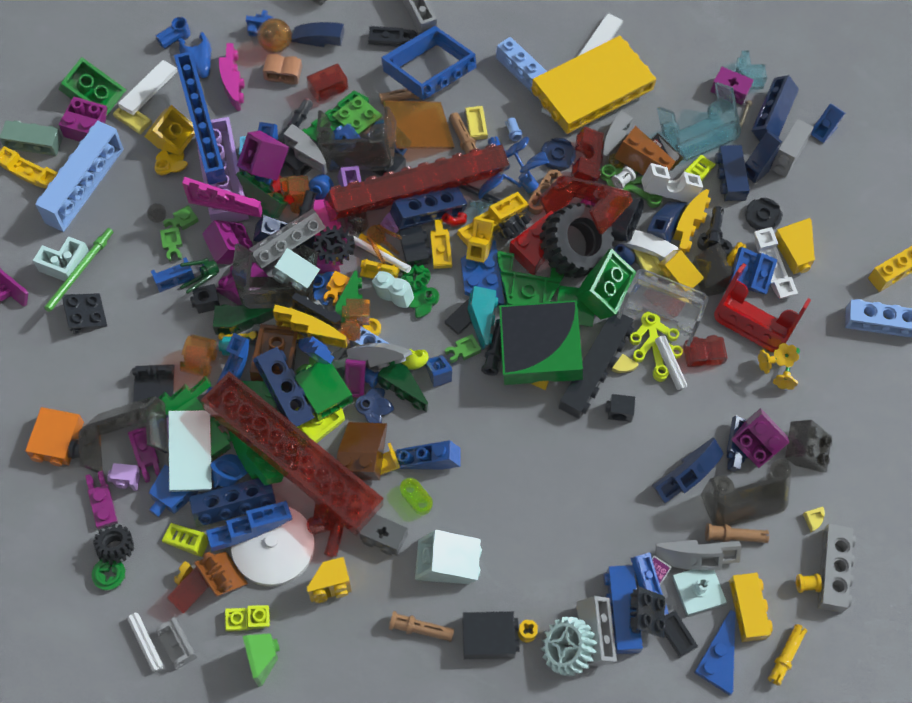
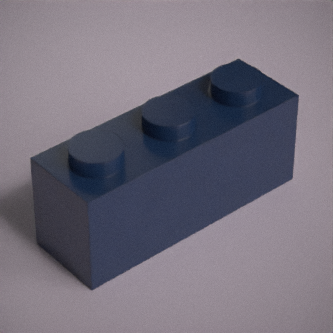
[715,145,750,201]

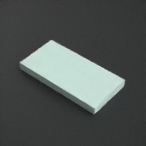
[168,410,212,492]

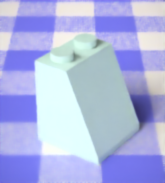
[415,530,482,584]

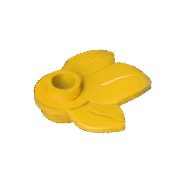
[154,150,188,175]

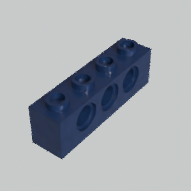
[390,187,468,229]
[253,347,314,430]
[189,478,276,527]

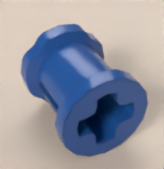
[365,366,379,388]

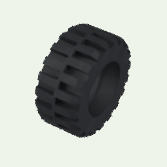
[540,203,614,278]

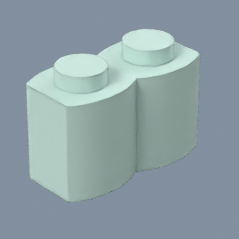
[372,271,414,308]

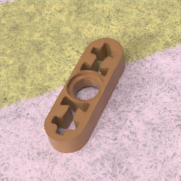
[528,170,563,215]

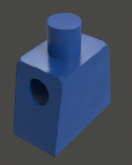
[149,465,199,517]

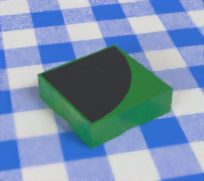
[499,300,583,385]

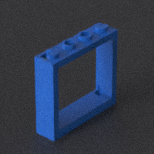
[381,26,476,100]

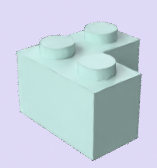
[33,236,89,281]
[272,248,320,292]

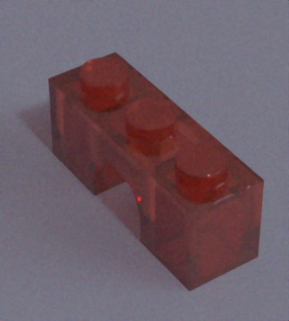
[571,126,604,186]

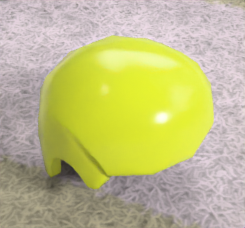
[401,349,429,370]

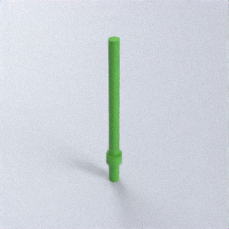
[44,228,114,312]

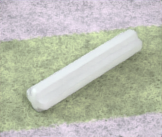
[655,336,687,390]
[127,612,163,672]

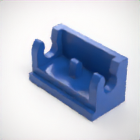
[151,257,195,292]

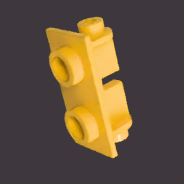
[359,259,400,279]

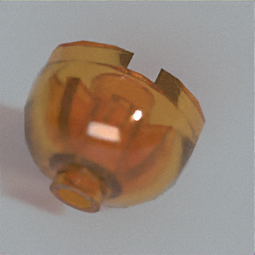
[257,18,292,53]

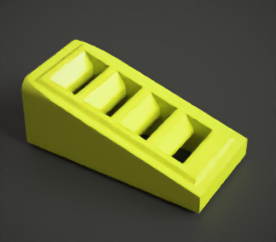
[684,155,716,182]
[161,523,209,557]

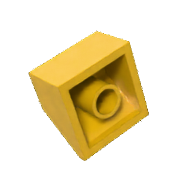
[144,105,195,155]

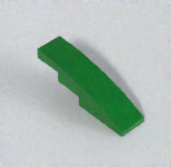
[135,376,211,426]

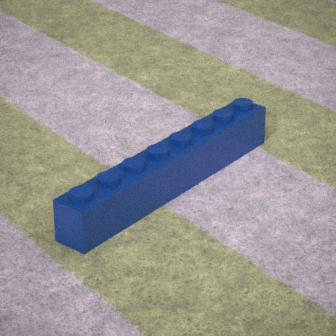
[174,51,227,185]

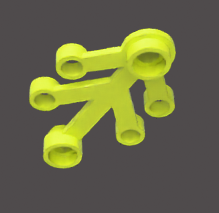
[629,311,683,382]

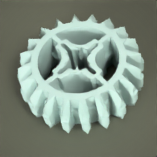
[541,617,597,676]

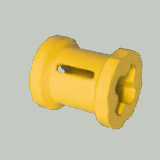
[796,573,822,593]
[518,620,538,643]

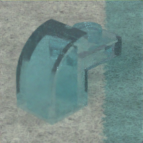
[735,50,767,89]

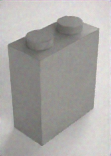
[770,119,814,177]

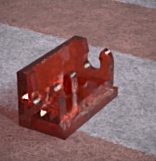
[167,567,209,614]

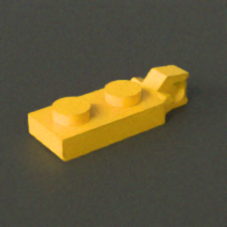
[430,220,452,269]

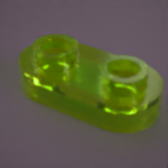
[400,478,433,515]

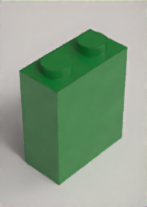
[295,362,353,421]

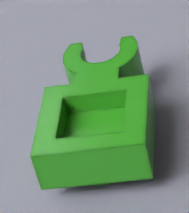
[163,205,199,230]
[160,227,183,262]
[445,334,481,363]

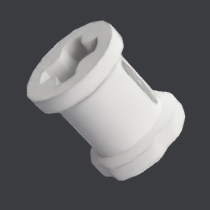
[611,166,636,190]

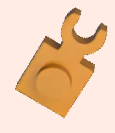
[323,271,350,306]

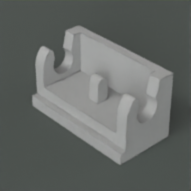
[156,617,197,670]

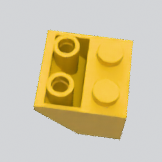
[307,557,352,603]

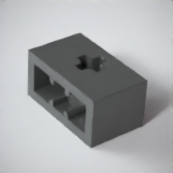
[359,512,408,556]

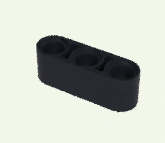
[610,197,644,242]

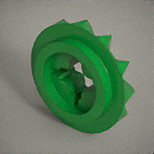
[400,264,431,290]
[92,560,126,590]

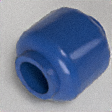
[307,174,334,200]

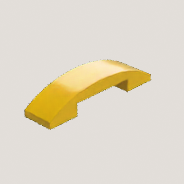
[0,146,58,189]

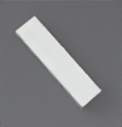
[118,60,177,115]

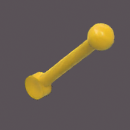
[218,331,257,340]

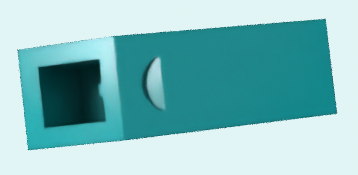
[467,286,498,350]

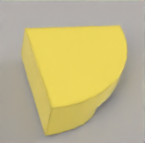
[611,354,639,373]
[803,507,825,532]

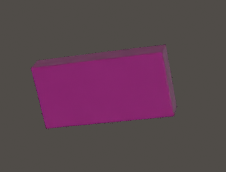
[344,359,366,398]

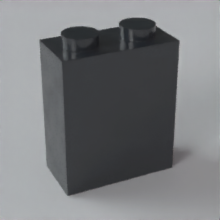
[462,611,519,660]

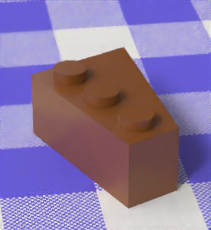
[614,126,676,176]

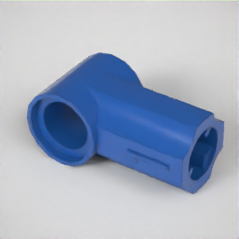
[155,17,191,49]

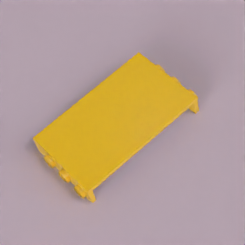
[531,35,656,134]

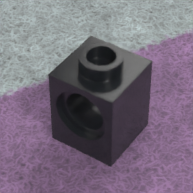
[190,284,220,314]
[605,394,635,422]

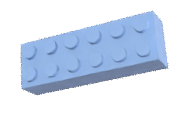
[35,121,124,232]

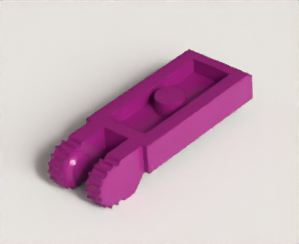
[128,426,161,483]
[86,470,118,529]

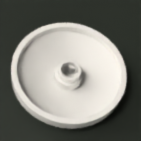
[231,507,315,587]

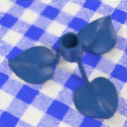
[478,136,549,201]

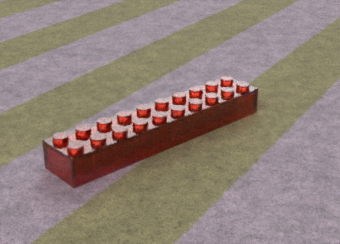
[323,144,509,222]
[201,372,384,536]

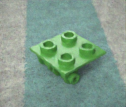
[332,95,383,135]

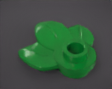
[408,286,440,319]

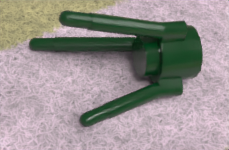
[180,258,219,294]

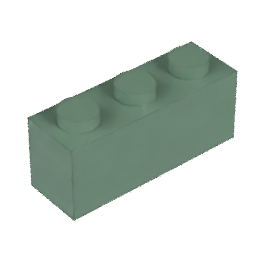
[0,120,63,156]

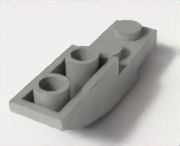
[332,343,412,371]
[655,540,741,570]

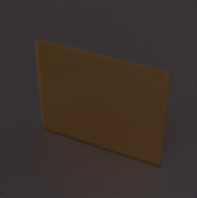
[383,101,455,149]

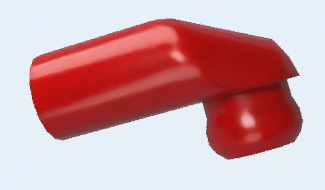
[442,212,467,227]

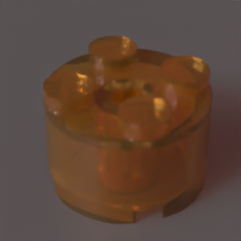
[180,334,218,377]

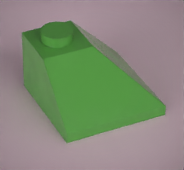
[243,633,280,687]

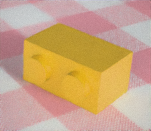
[658,250,704,293]

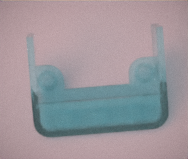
[657,82,741,161]

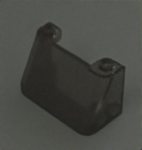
[701,458,791,527]

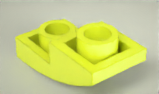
[225,605,270,632]

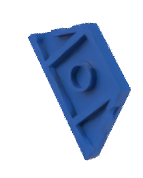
[461,240,504,306]

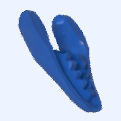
[179,32,211,78]

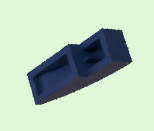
[291,22,345,48]

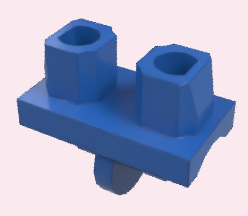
[246,10,279,39]

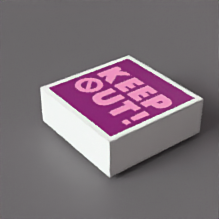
[652,555,672,585]

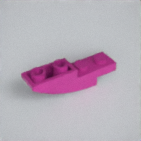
[219,43,245,111]

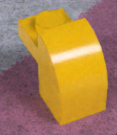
[466,217,494,263]

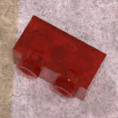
[306,63,348,102]

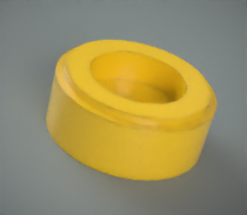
[362,318,381,336]

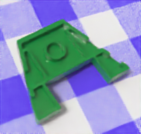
[496,251,564,305]

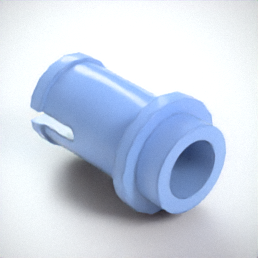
[505,118,523,141]

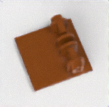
[194,551,248,597]

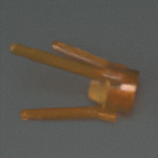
[366,224,402,264]

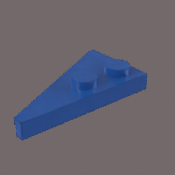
[694,610,736,696]

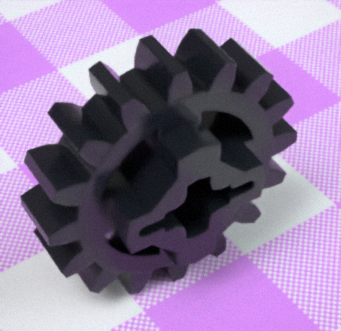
[494,211,532,241]
[314,225,355,265]

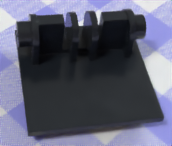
[62,293,107,334]
[132,364,175,403]
[630,586,666,638]

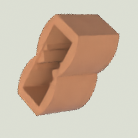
[263,54,302,85]

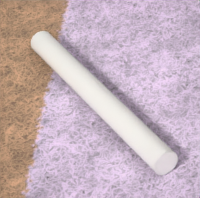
[350,234,411,273]

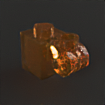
[280,176,309,214]
[341,298,370,341]

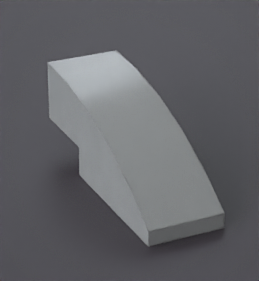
[601,110,633,166]
[283,124,327,175]

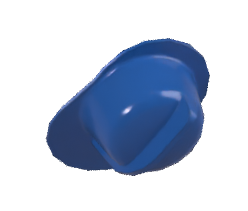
[210,454,247,488]

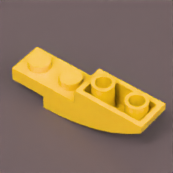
[673,189,711,254]

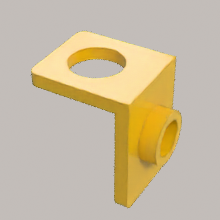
[381,443,400,475]

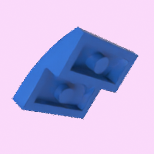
[728,247,777,295]

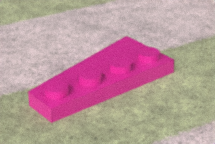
[182,177,263,218]

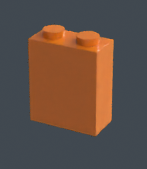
[25,407,84,466]

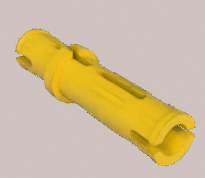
[768,624,807,686]

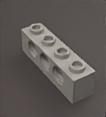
[249,209,326,268]
[817,524,856,613]

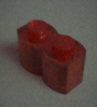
[683,335,728,367]

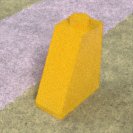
[775,218,815,275]

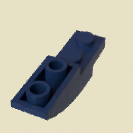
[652,437,724,503]

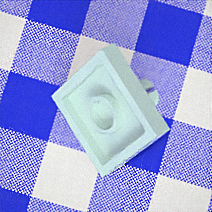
[672,570,727,616]

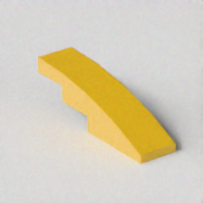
[457,192,529,246]
[273,305,347,348]

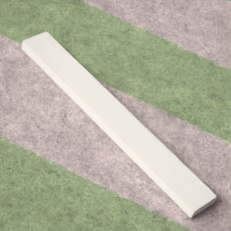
[541,13,623,117]

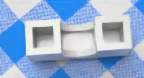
[641,163,703,203]

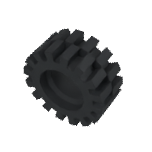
[93,524,134,564]

